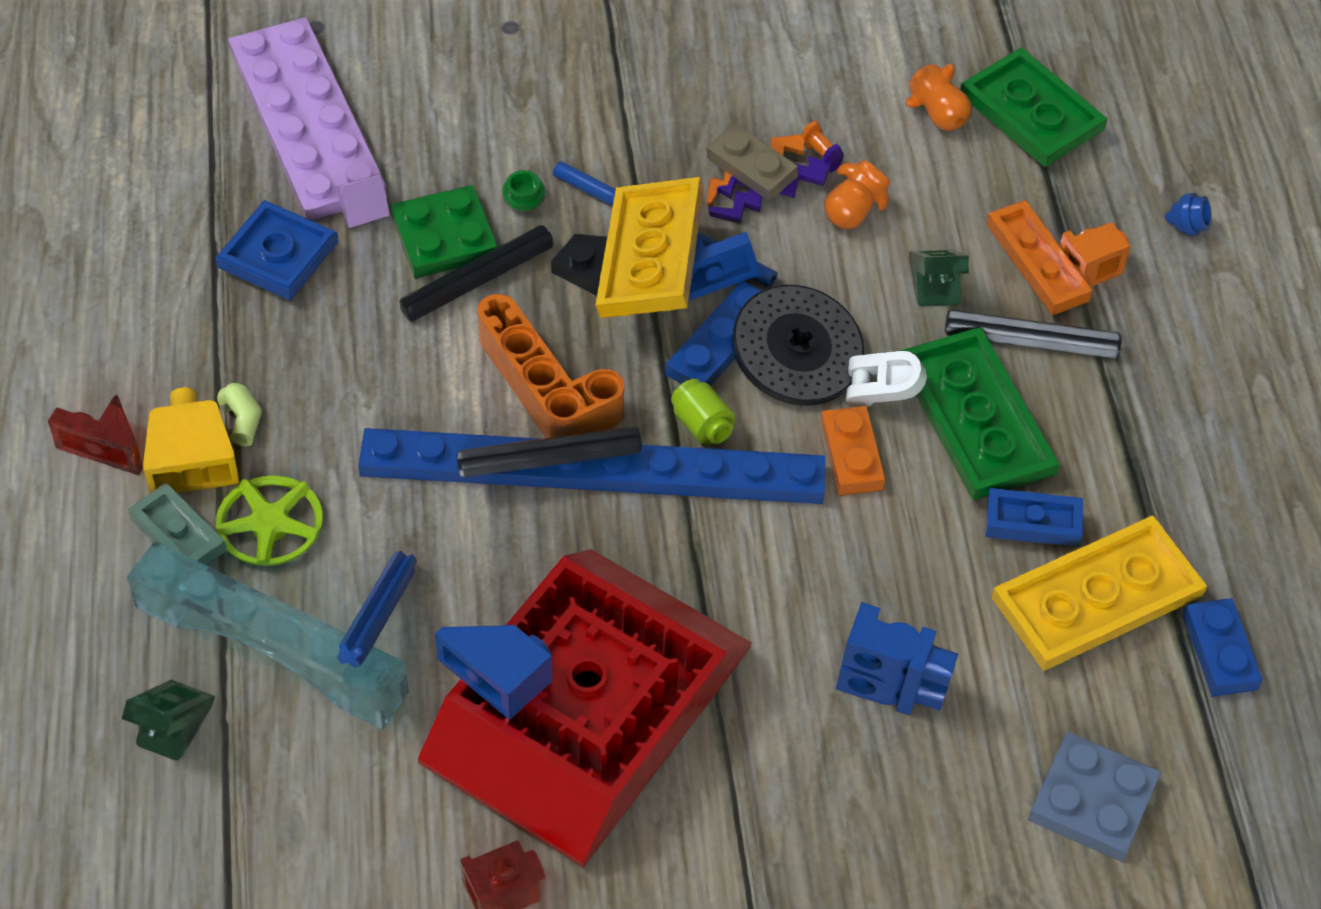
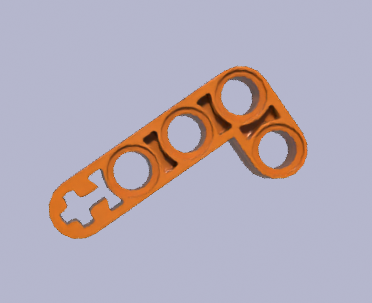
[477,294,625,438]

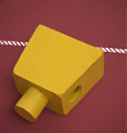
[143,387,240,493]

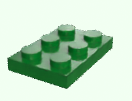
[960,47,1108,167]

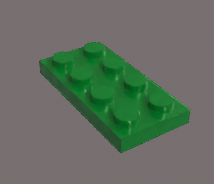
[900,327,1059,501]

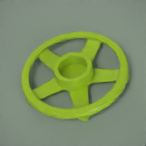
[215,475,323,566]

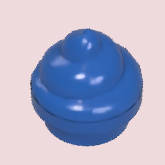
[1165,193,1212,236]

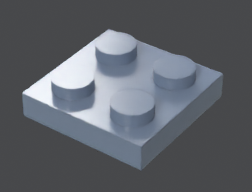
[1028,731,1161,862]

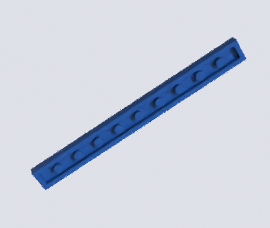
[358,428,825,504]

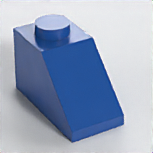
[435,625,552,720]

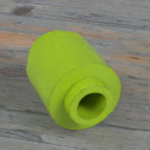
[671,379,736,445]

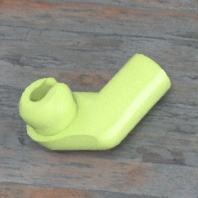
[217,383,262,447]

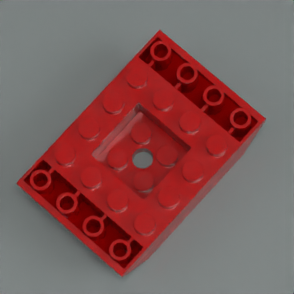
[418,549,752,868]

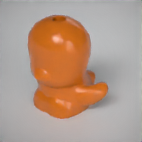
[905,63,972,131]
[824,160,890,230]

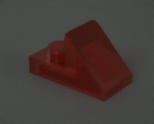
[48,395,143,476]

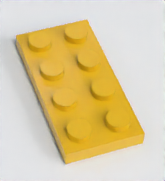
[595,177,704,318]
[991,515,1207,672]

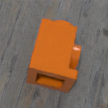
[1060,222,1131,287]

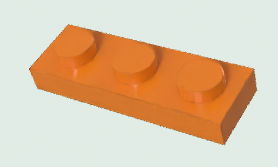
[986,200,1093,316]

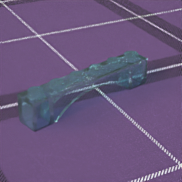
[127,541,409,730]

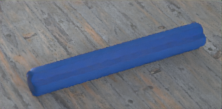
[337,551,417,668]

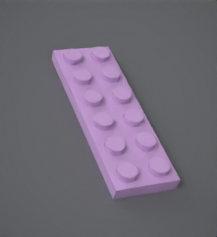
[228,17,388,221]

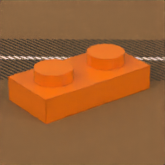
[820,406,885,496]

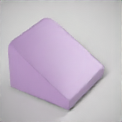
[335,174,390,228]

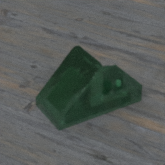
[909,249,969,307]
[122,680,215,760]

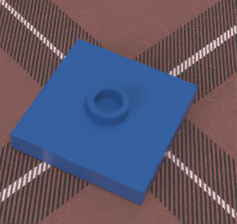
[215,200,339,301]

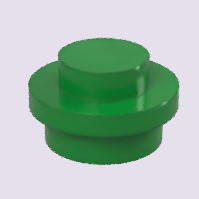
[502,170,545,211]

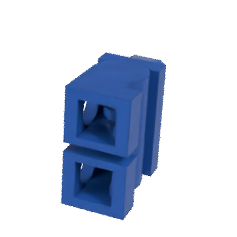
[835,602,959,716]

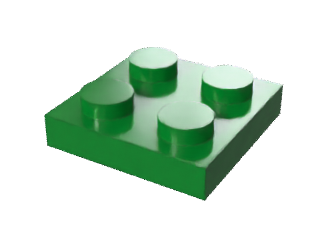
[390,185,497,279]

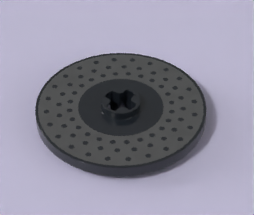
[732,285,864,406]

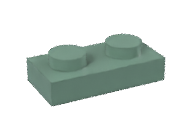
[128,483,227,578]

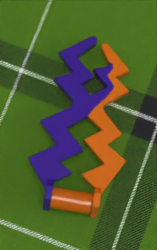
[706,120,844,223]

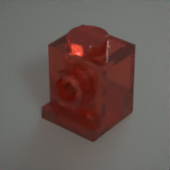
[460,840,545,909]

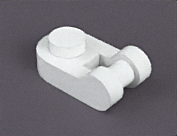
[846,351,927,407]

